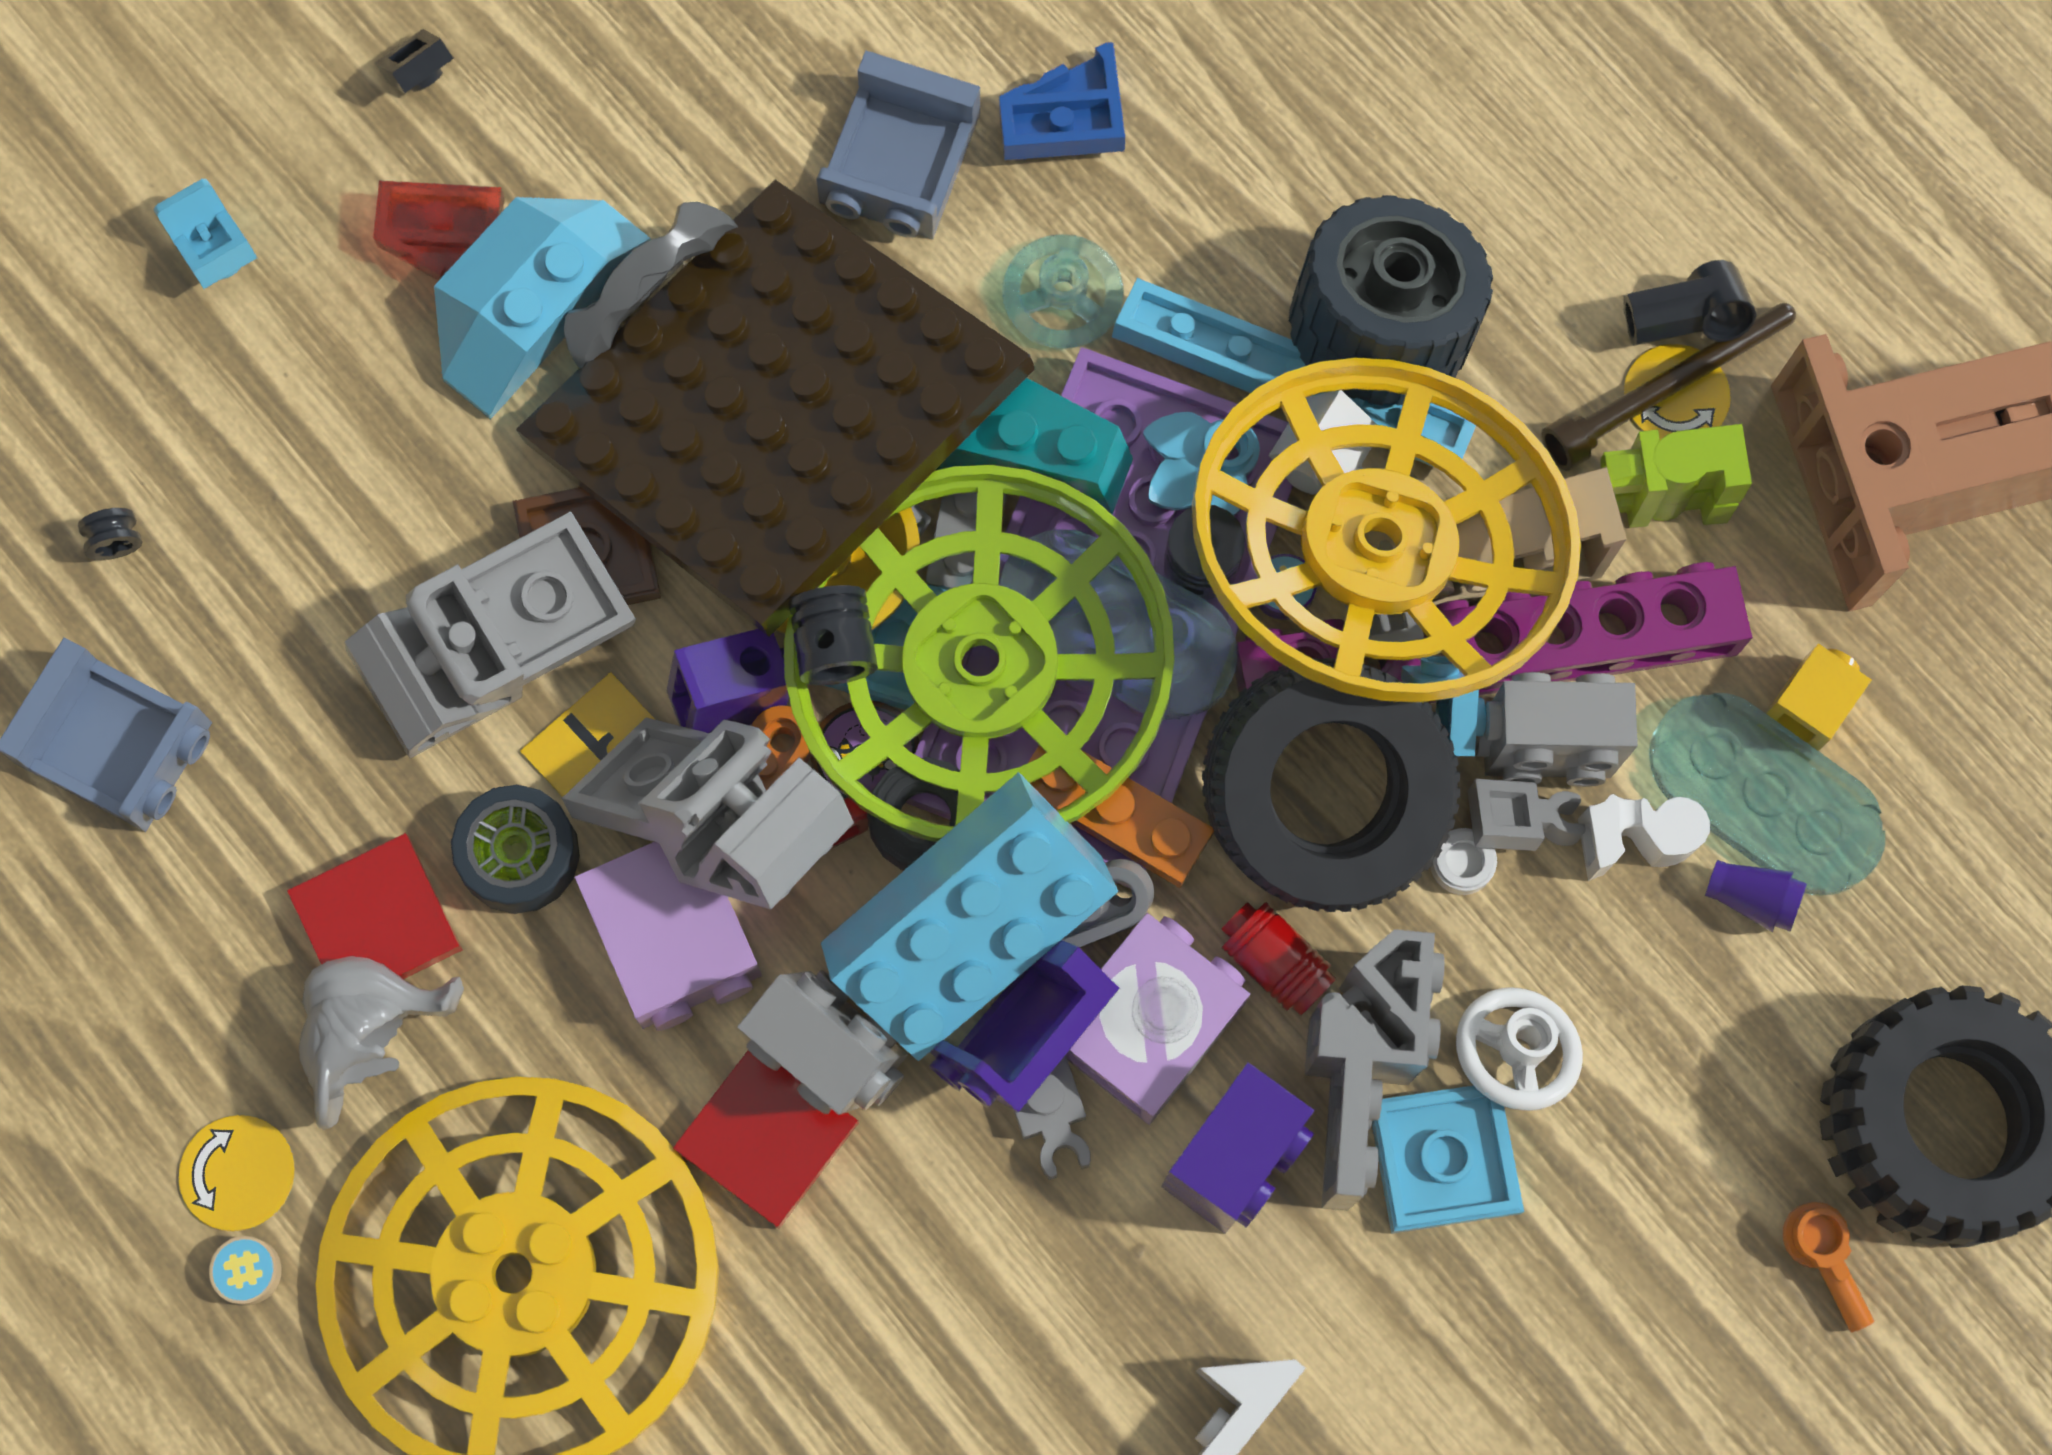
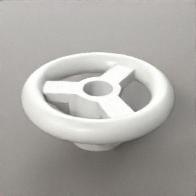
[1456,987,1583,1111]

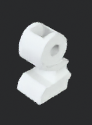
[1578,794,1710,881]

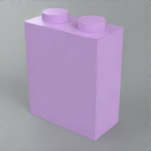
[575,842,762,1031]

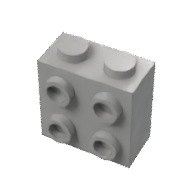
[1475,672,1638,787]
[737,970,908,1115]

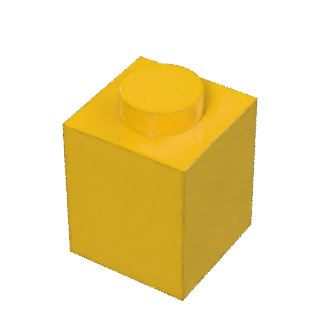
[1761,643,1872,755]

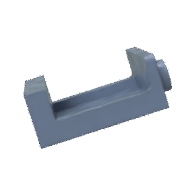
[816,50,980,239]
[0,637,212,832]

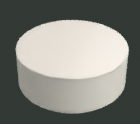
[1430,828,1497,895]

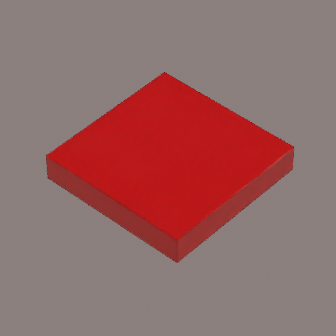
[287,833,463,979]
[673,1050,859,1229]

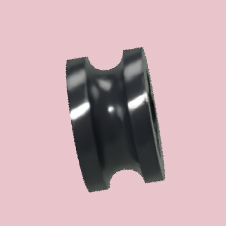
[78,508,142,560]

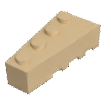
[1364,467,1627,605]

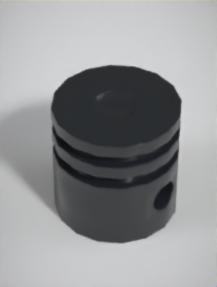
[1164,505,1245,601]
[788,585,878,685]

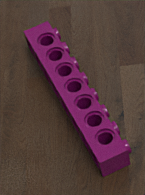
[1232,562,1753,704]

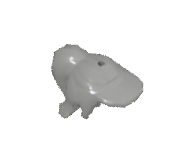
[299,956,464,1130]

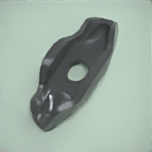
[564,202,738,368]

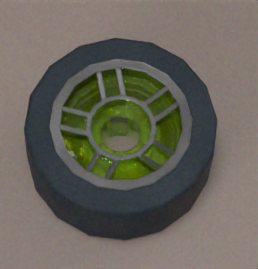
[451,784,580,914]

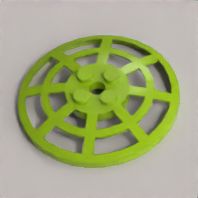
[784,465,1175,842]

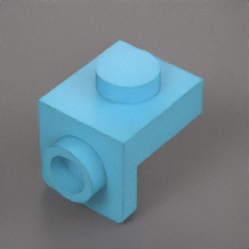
[154,179,257,289]
[1401,656,1486,756]

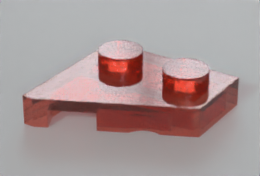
[373,180,505,281]

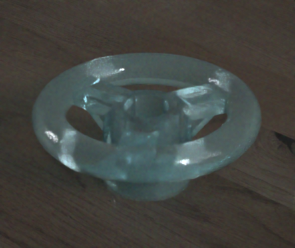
[1002,234,1124,349]

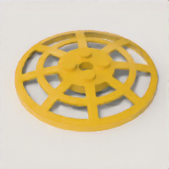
[1192,358,1581,702]
[315,1076,719,1455]

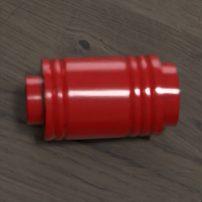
[1221,902,1336,1016]

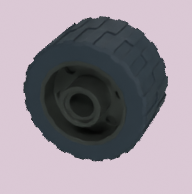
[1288,195,1493,406]

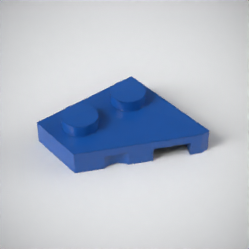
[999,42,1125,160]

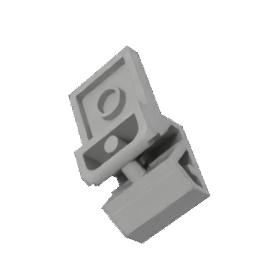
[345,512,636,759]
[562,718,854,909]
[1305,929,1444,1211]

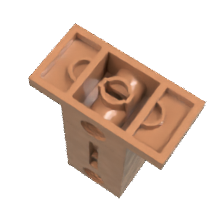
[1771,334,2052,612]

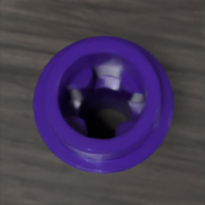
[1705,860,1807,933]

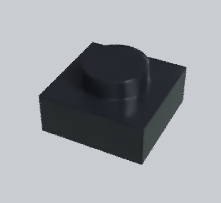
[375,29,454,93]

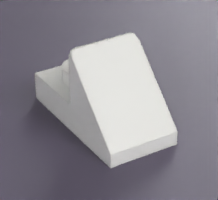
[1195,1359,1306,1455]

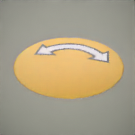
[1624,344,1731,440]
[179,1115,295,1231]

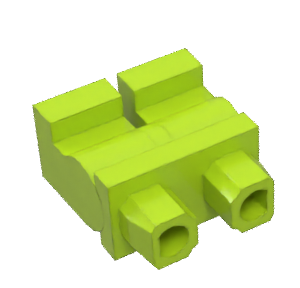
[1600,424,1752,528]

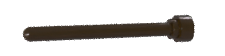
[1541,303,1796,471]

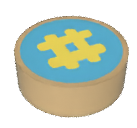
[209,1236,282,1306]

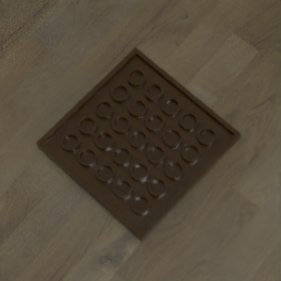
[516,179,1035,637]

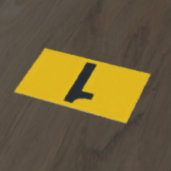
[520,672,655,797]

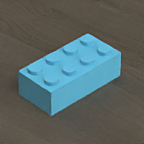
[820,772,1119,1061]

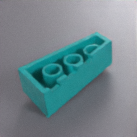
[936,378,1133,515]

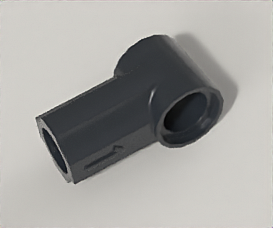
[1623,260,1757,346]

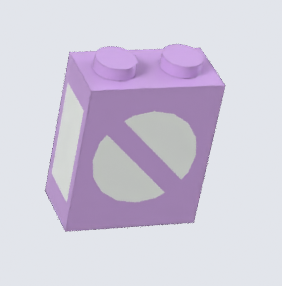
[1066,913,1250,1125]

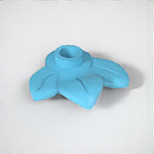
[1143,412,1260,516]

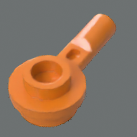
[1782,1202,1875,1332]

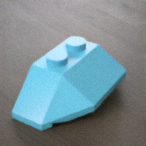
[434,197,651,419]

